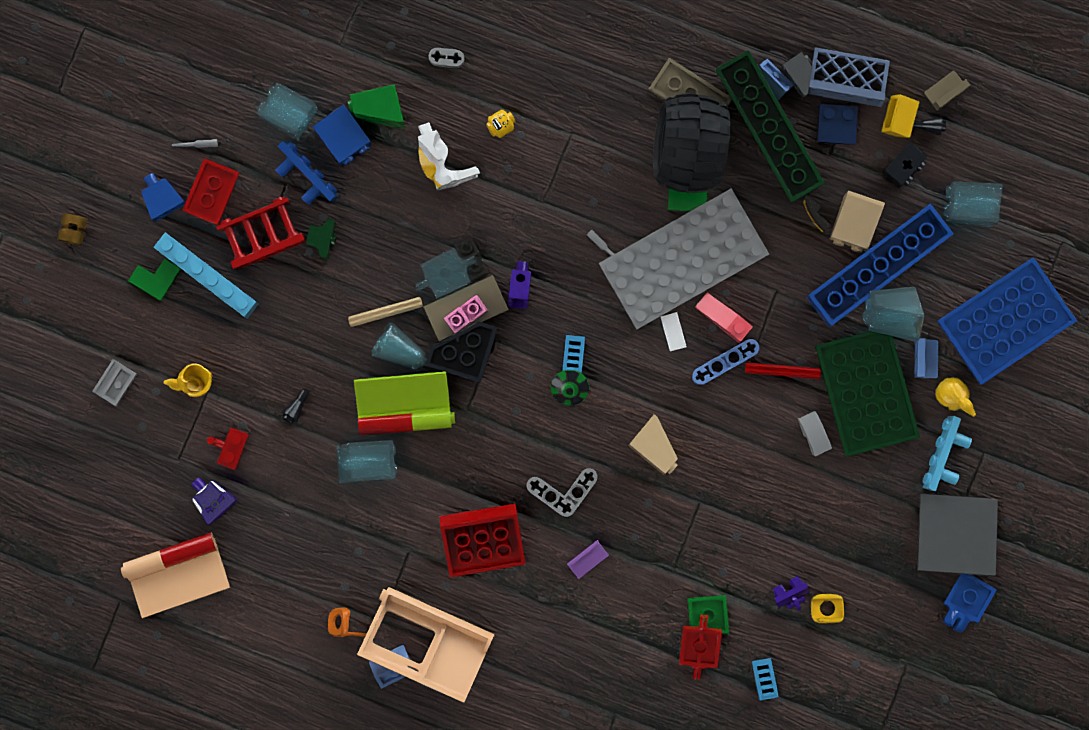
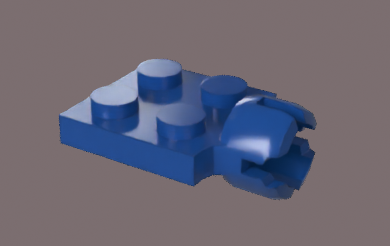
[943,574,997,632]

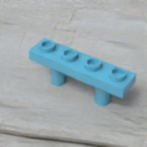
[923,416,972,491]

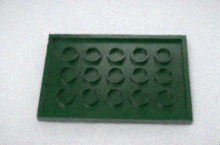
[815,326,920,457]

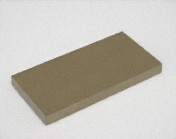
[648,58,732,107]
[423,275,509,342]

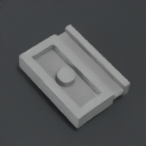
[92,359,137,406]

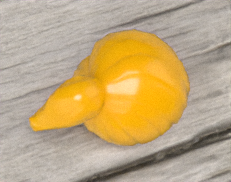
[164,364,212,397]
[935,377,976,417]

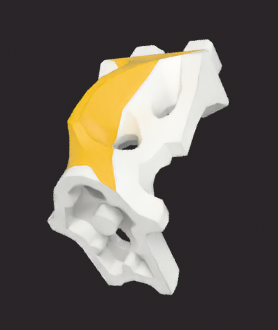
[418,123,480,190]

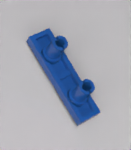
[275,141,339,205]

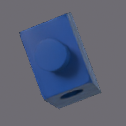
[141,173,185,222]

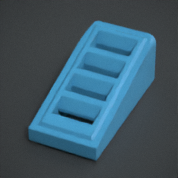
[562,335,585,373]
[752,658,779,700]

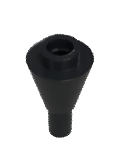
[913,117,946,135]
[281,389,309,424]

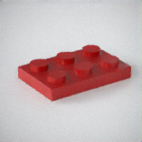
[182,158,240,226]

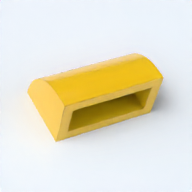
[881,94,919,138]

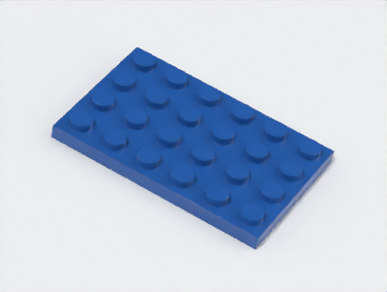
[937,257,1077,385]

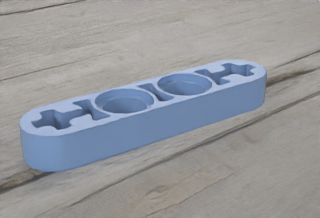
[692,339,759,385]

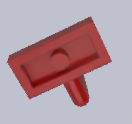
[207,427,249,470]

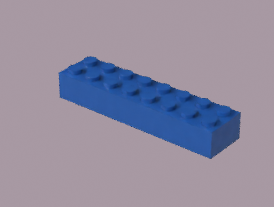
[806,203,954,328]

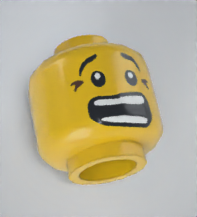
[486,110,516,138]

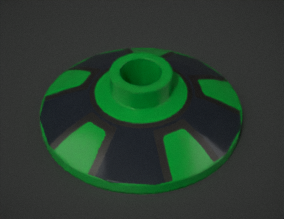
[551,370,589,406]

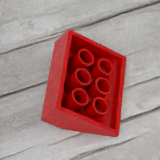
[439,504,526,577]

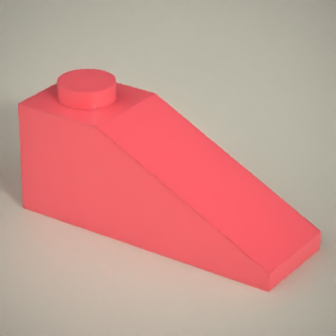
[695,292,753,343]

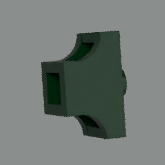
[306,219,336,260]

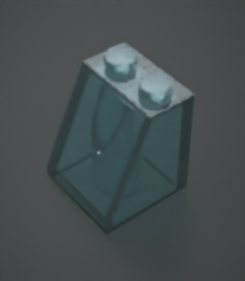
[257,82,318,141]
[944,181,1003,227]
[863,287,924,341]
[336,440,397,484]

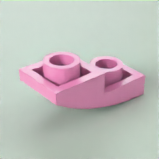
[444,295,488,334]

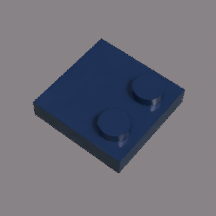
[817,104,858,145]

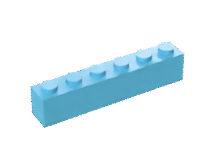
[154,232,259,319]

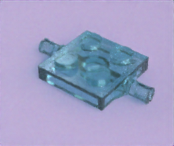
[415,248,477,299]

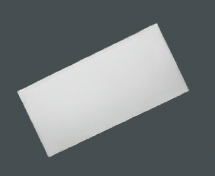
[661,312,687,351]

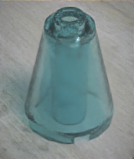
[371,322,427,369]

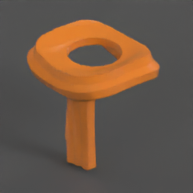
[328,608,367,637]

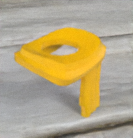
[811,594,844,623]

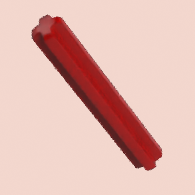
[745,363,821,379]

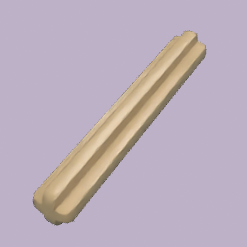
[348,297,423,327]

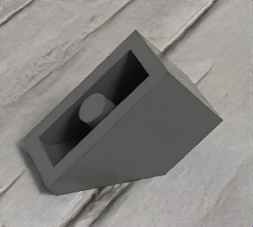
[781,52,813,99]

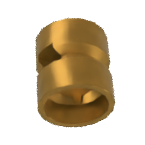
[57,213,88,245]

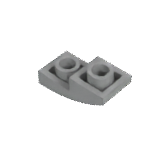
[798,411,832,456]

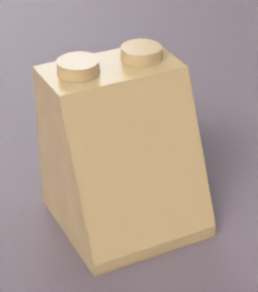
[829,191,885,253]
[628,414,678,475]

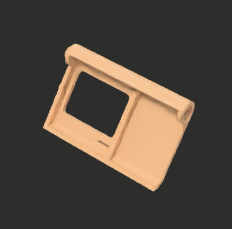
[357,587,494,703]

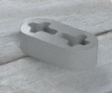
[429,48,465,68]

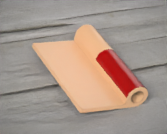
[121,532,230,618]

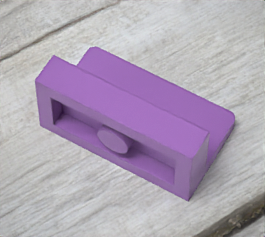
[567,540,609,579]

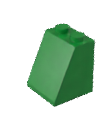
[347,84,405,129]

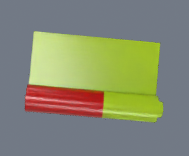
[354,372,455,436]

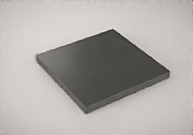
[917,494,998,576]

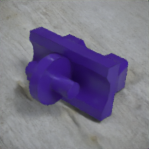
[773,576,809,611]

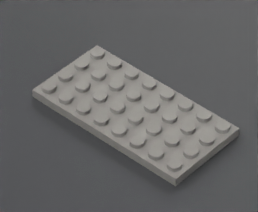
[599,189,769,330]

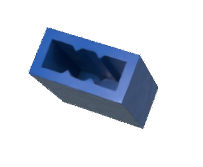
[313,104,371,166]

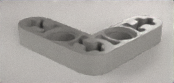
[527,468,598,517]

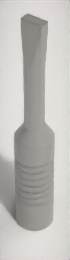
[172,139,218,148]
[587,230,614,256]

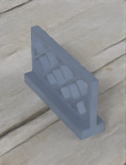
[808,47,890,107]

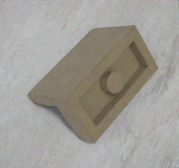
[924,71,970,111]

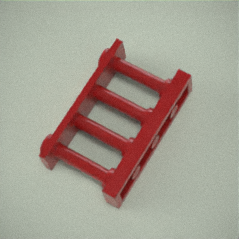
[216,197,306,271]

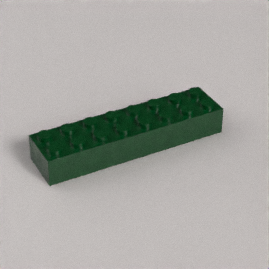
[715,50,825,203]

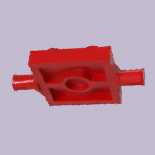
[679,615,722,680]

